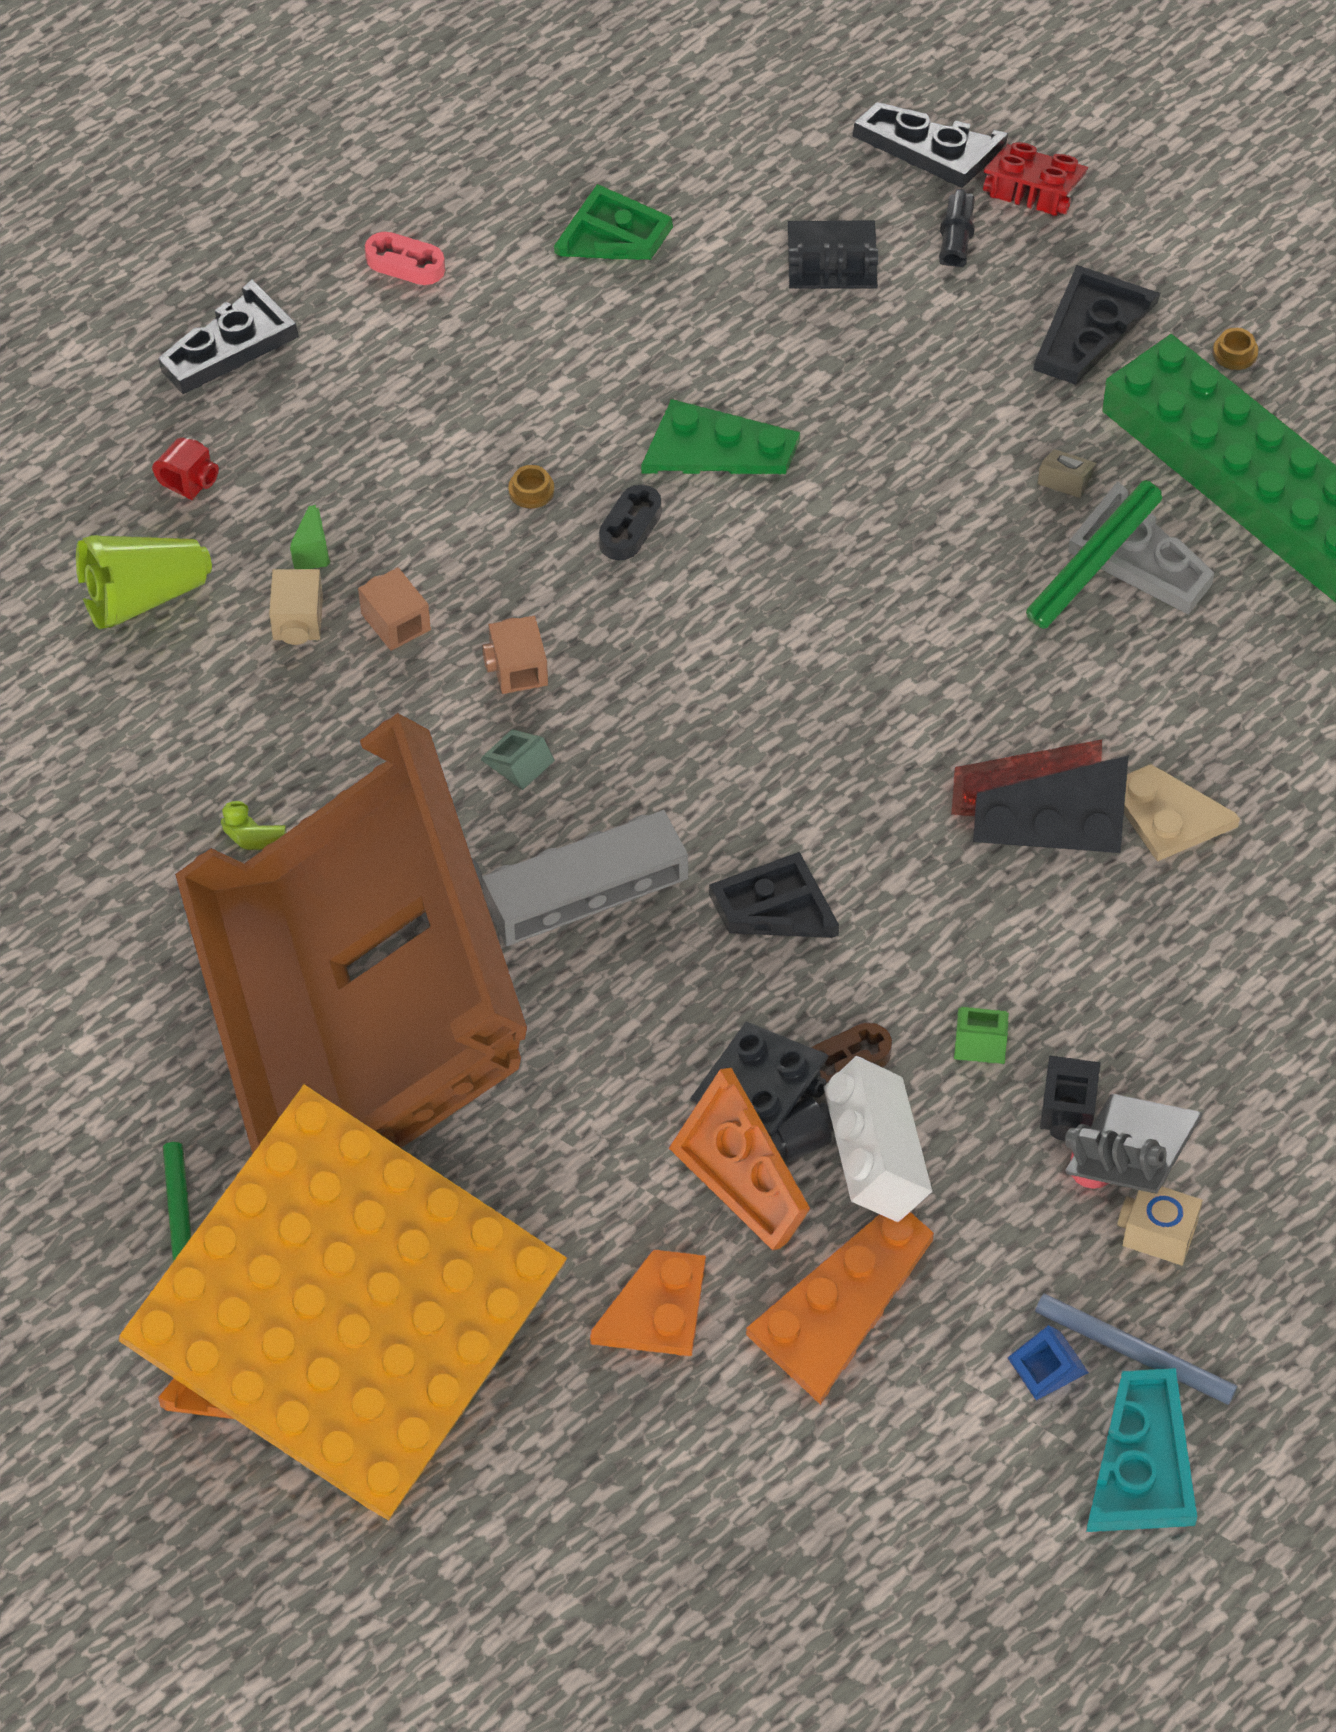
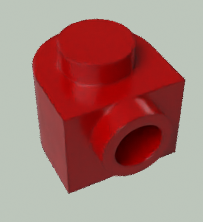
[152,438,219,500]

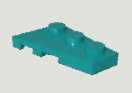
[1086,1368,1197,1532]

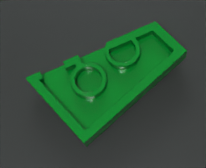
[641,399,800,474]

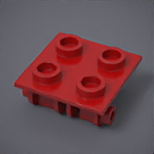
[983,142,1089,216]

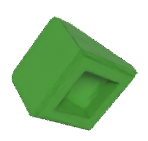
[290,505,330,569]
[954,1007,1009,1064]

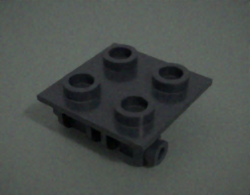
[788,220,878,289]
[690,1021,829,1136]

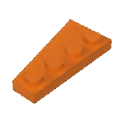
[746,1212,934,1405]

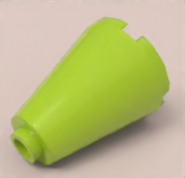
[75,535,212,629]

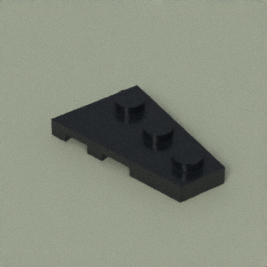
[1033,265,1161,385]
[973,754,1129,853]

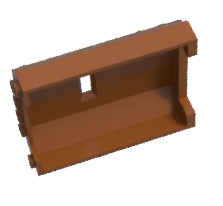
[175,713,527,1154]

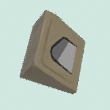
[1038,449,1097,498]

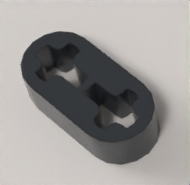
[599,484,662,561]

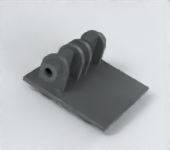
[1065,1094,1202,1194]

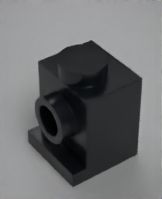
[1040,1055,1101,1141]

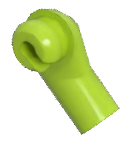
[221,801,287,850]

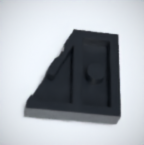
[709,852,839,938]

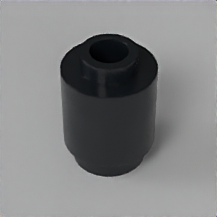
[769,1097,834,1164]

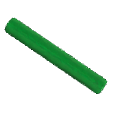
[1026,480,1162,629]

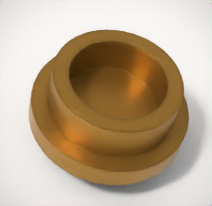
[1213,328,1259,370]
[508,465,555,509]

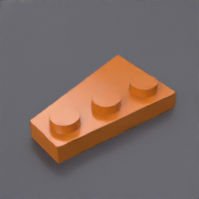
[669,1068,810,1250]

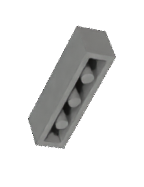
[482,810,688,947]

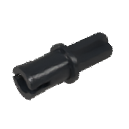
[939,189,975,267]

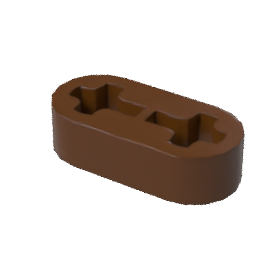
[811,1023,892,1093]

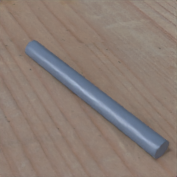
[1035,1293,1238,1405]

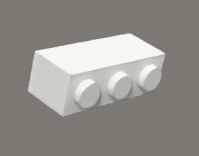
[824,1056,932,1222]

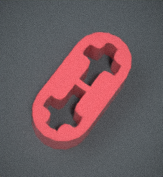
[365,232,445,285]

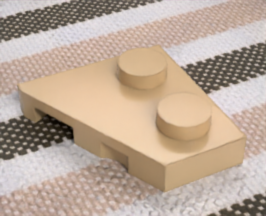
[1124,764,1240,862]

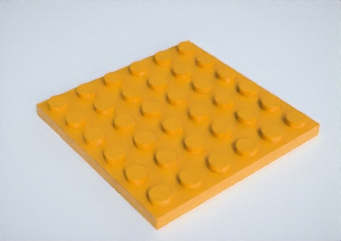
[119,1084,567,1521]

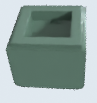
[481,729,555,790]

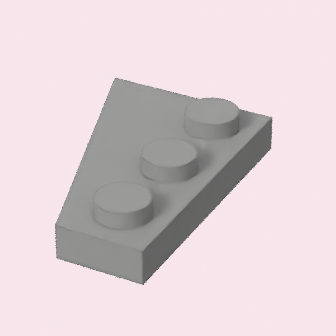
[1068,481,1214,615]

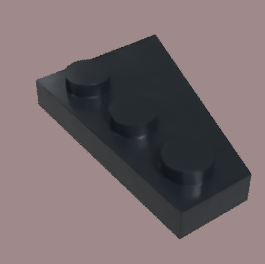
[852,102,1008,188]
[158,279,299,394]

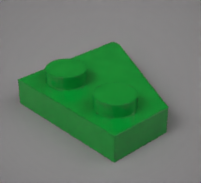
[553,184,673,260]

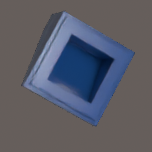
[1007,1325,1089,1400]

